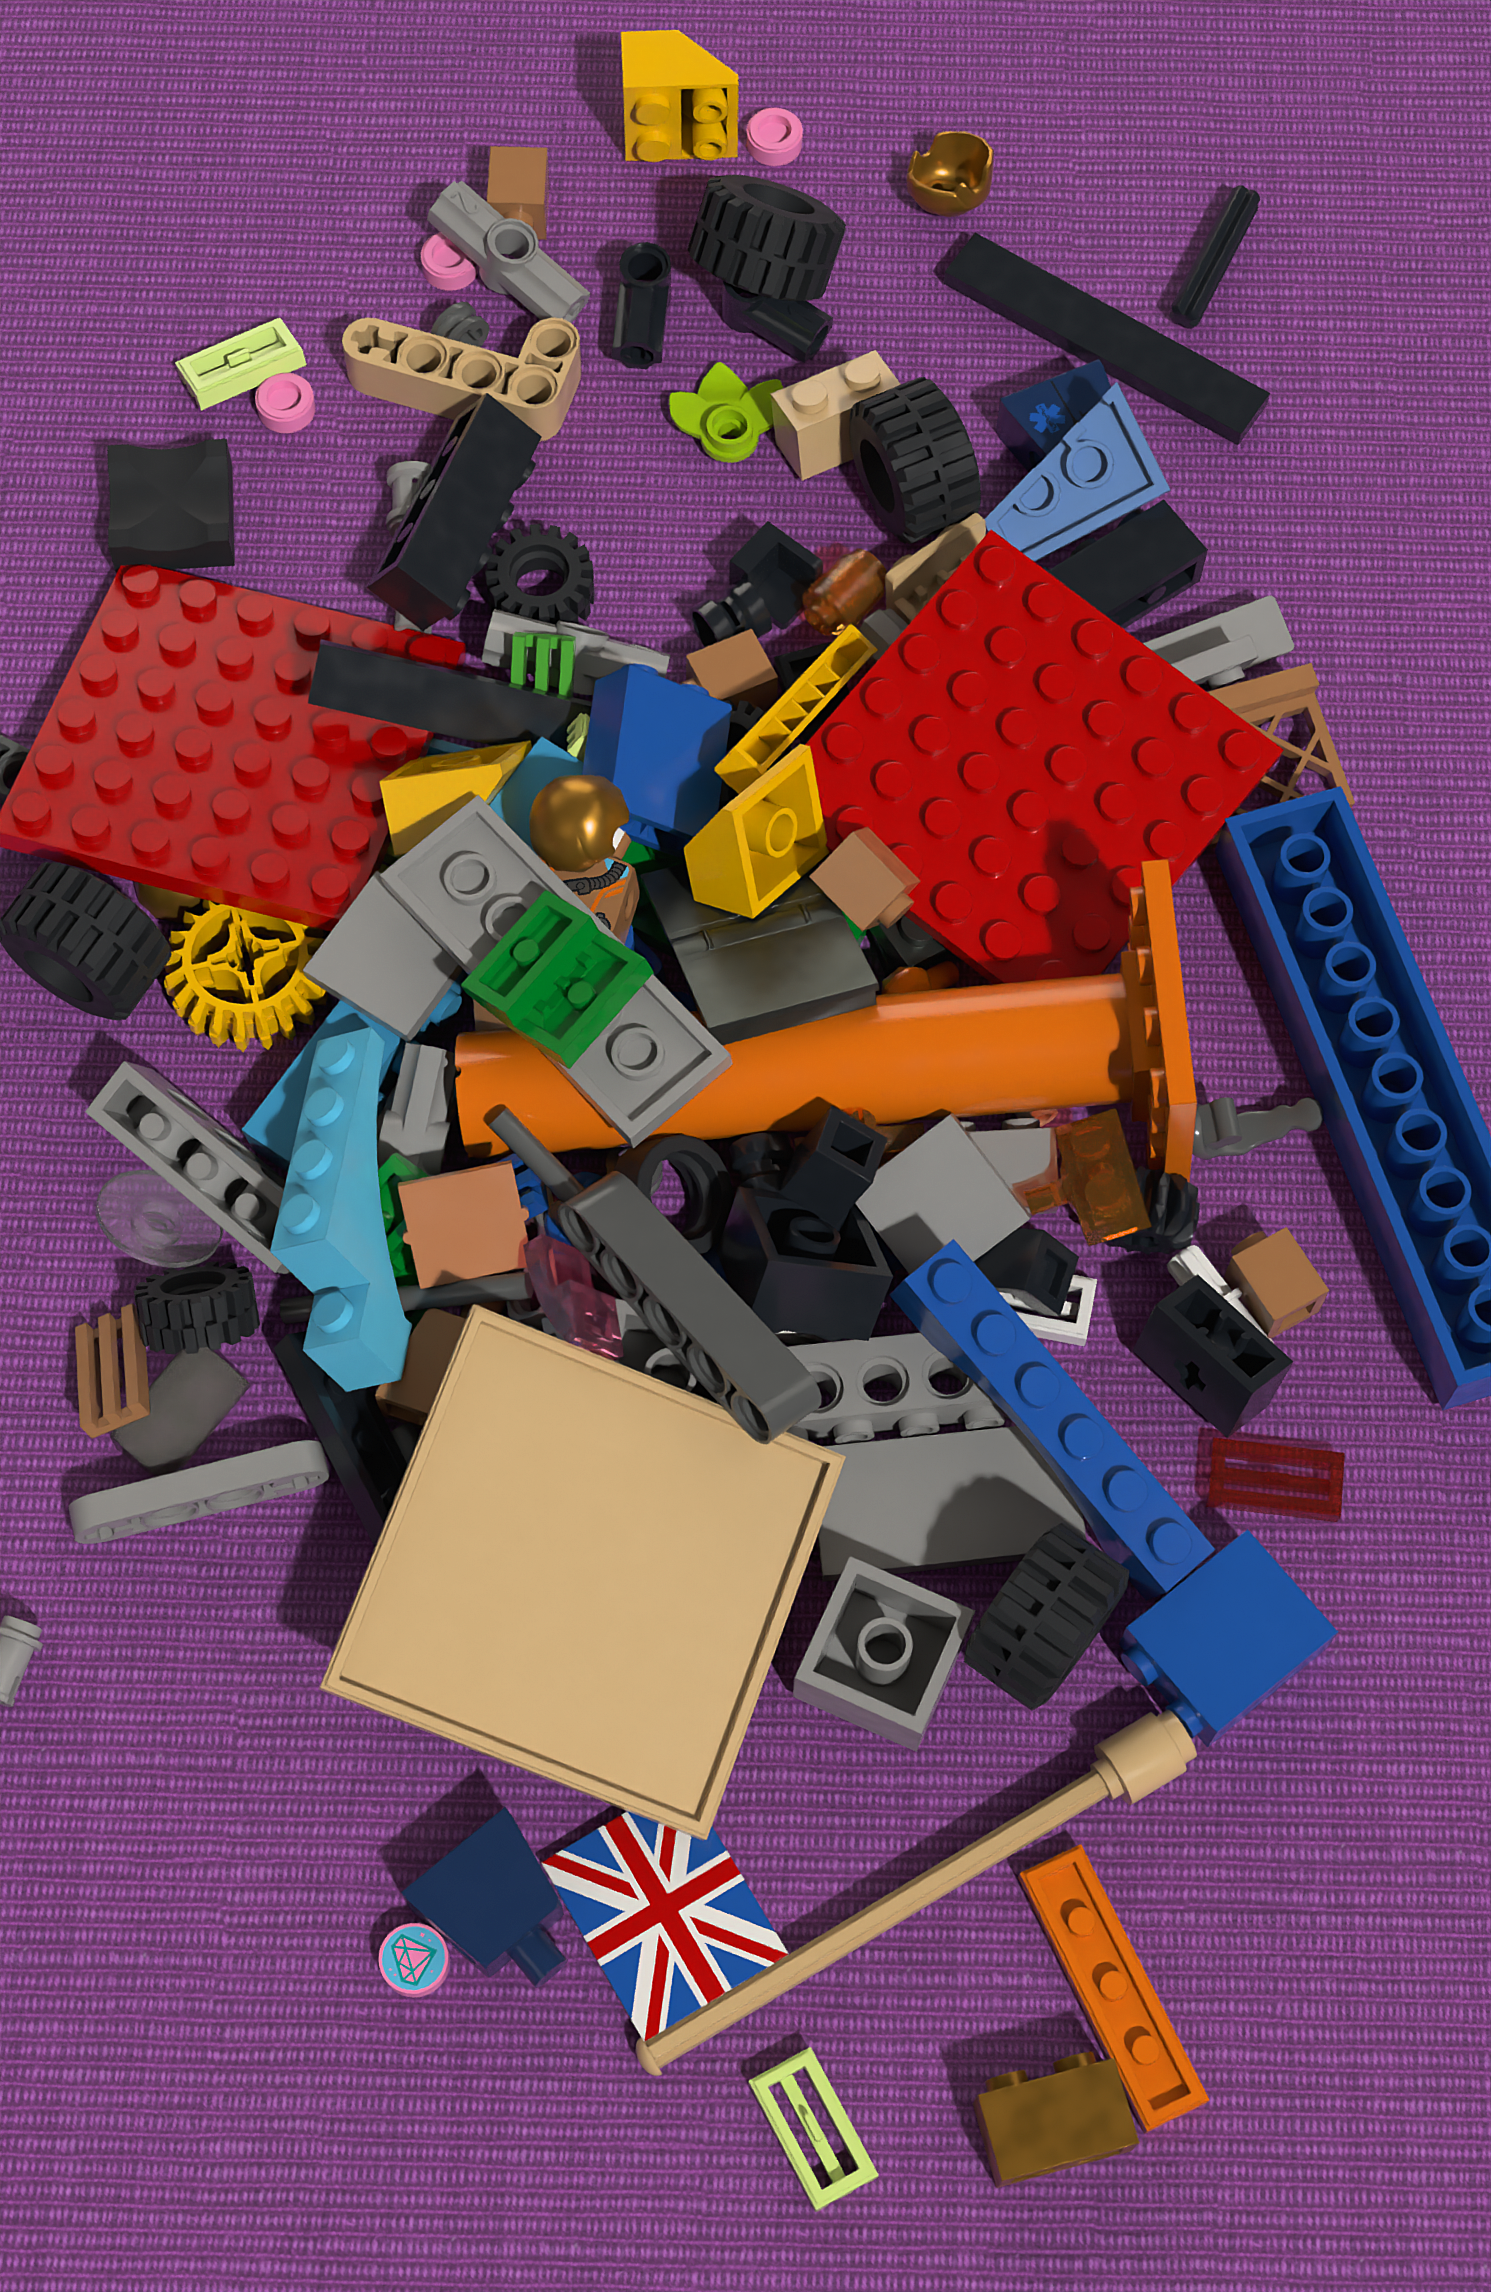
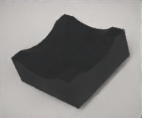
[107,439,235,573]

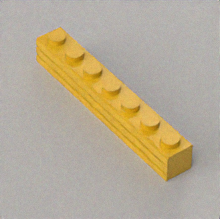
[714,624,878,794]

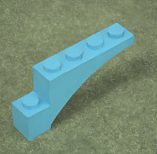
[270,1027,412,1392]

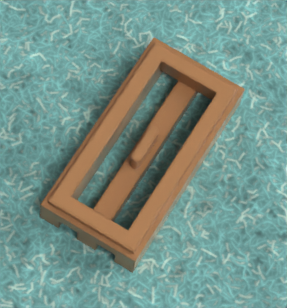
[75,1303,150,1439]

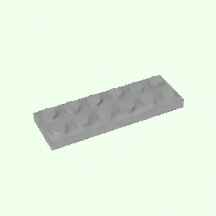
[380,795,733,1148]

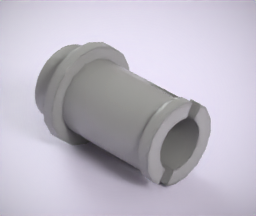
[0,1615,43,1707]

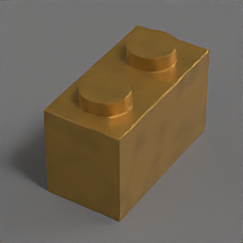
[973,2051,1140,2188]

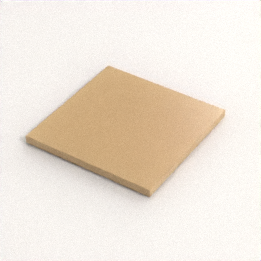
[318,1304,846,1840]

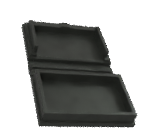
[641,863,879,1046]

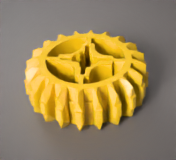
[164,899,328,1053]

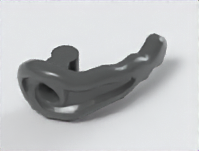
[1192,1096,1324,1160]

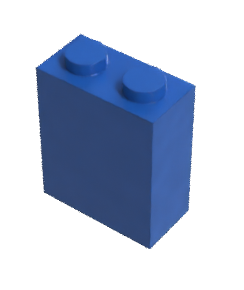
[582,664,732,858]
[1119,1529,1338,1748]

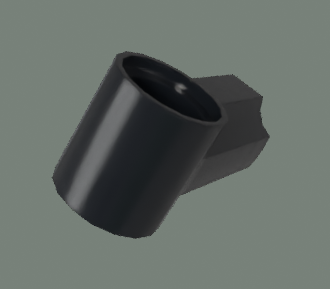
[612,242,671,369]
[721,281,833,363]

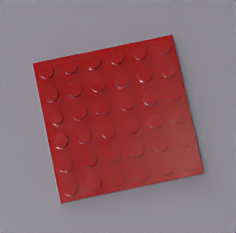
[805,530,1284,985]
[0,565,466,932]

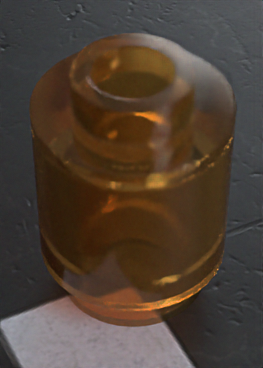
[802,548,888,636]

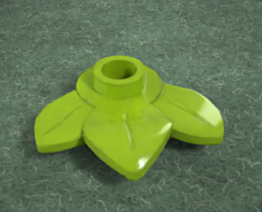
[669,362,783,463]

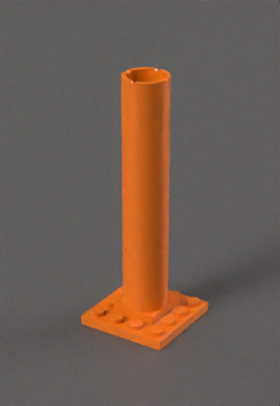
[455,859,1197,1182]

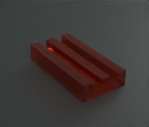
[1206,1437,1345,1522]

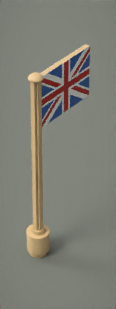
[541,1710,1197,2076]

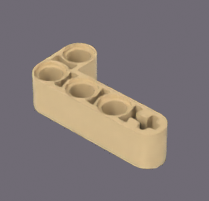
[342,318,582,441]

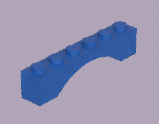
[890,1239,1215,1601]

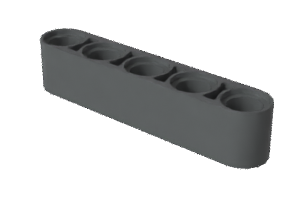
[558,1171,822,1444]

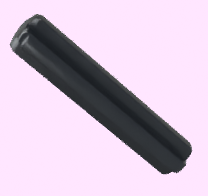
[1169,185,1260,329]

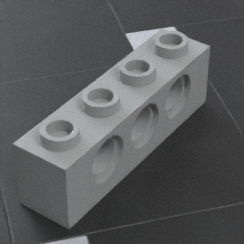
[85,1061,294,1275]
[785,1333,1010,1444]

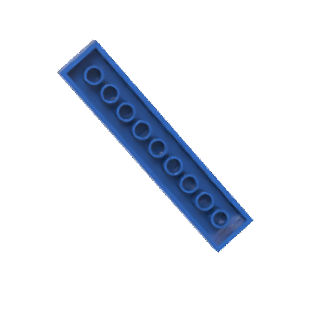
[1215,786,1491,1411]

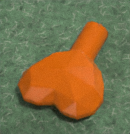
[881,960,959,995]

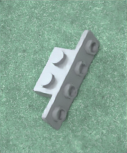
[1143,596,1294,691]

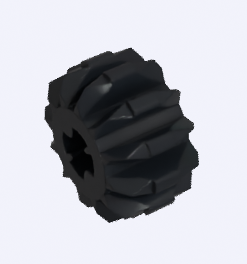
[1089,1165,1200,1255]

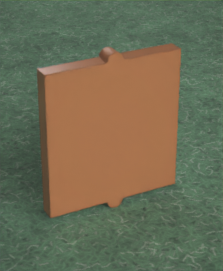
[398,1160,533,1289]

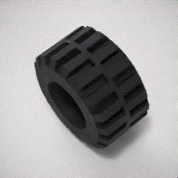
[687,175,846,301]
[849,377,981,544]
[0,862,172,1021]
[964,1523,1129,1710]

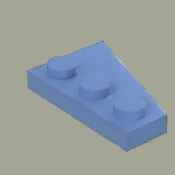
[984,382,1171,562]

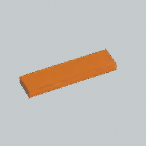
[1018,1844,1210,2134]

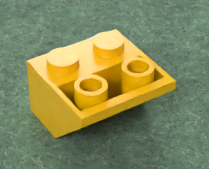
[621,30,739,162]

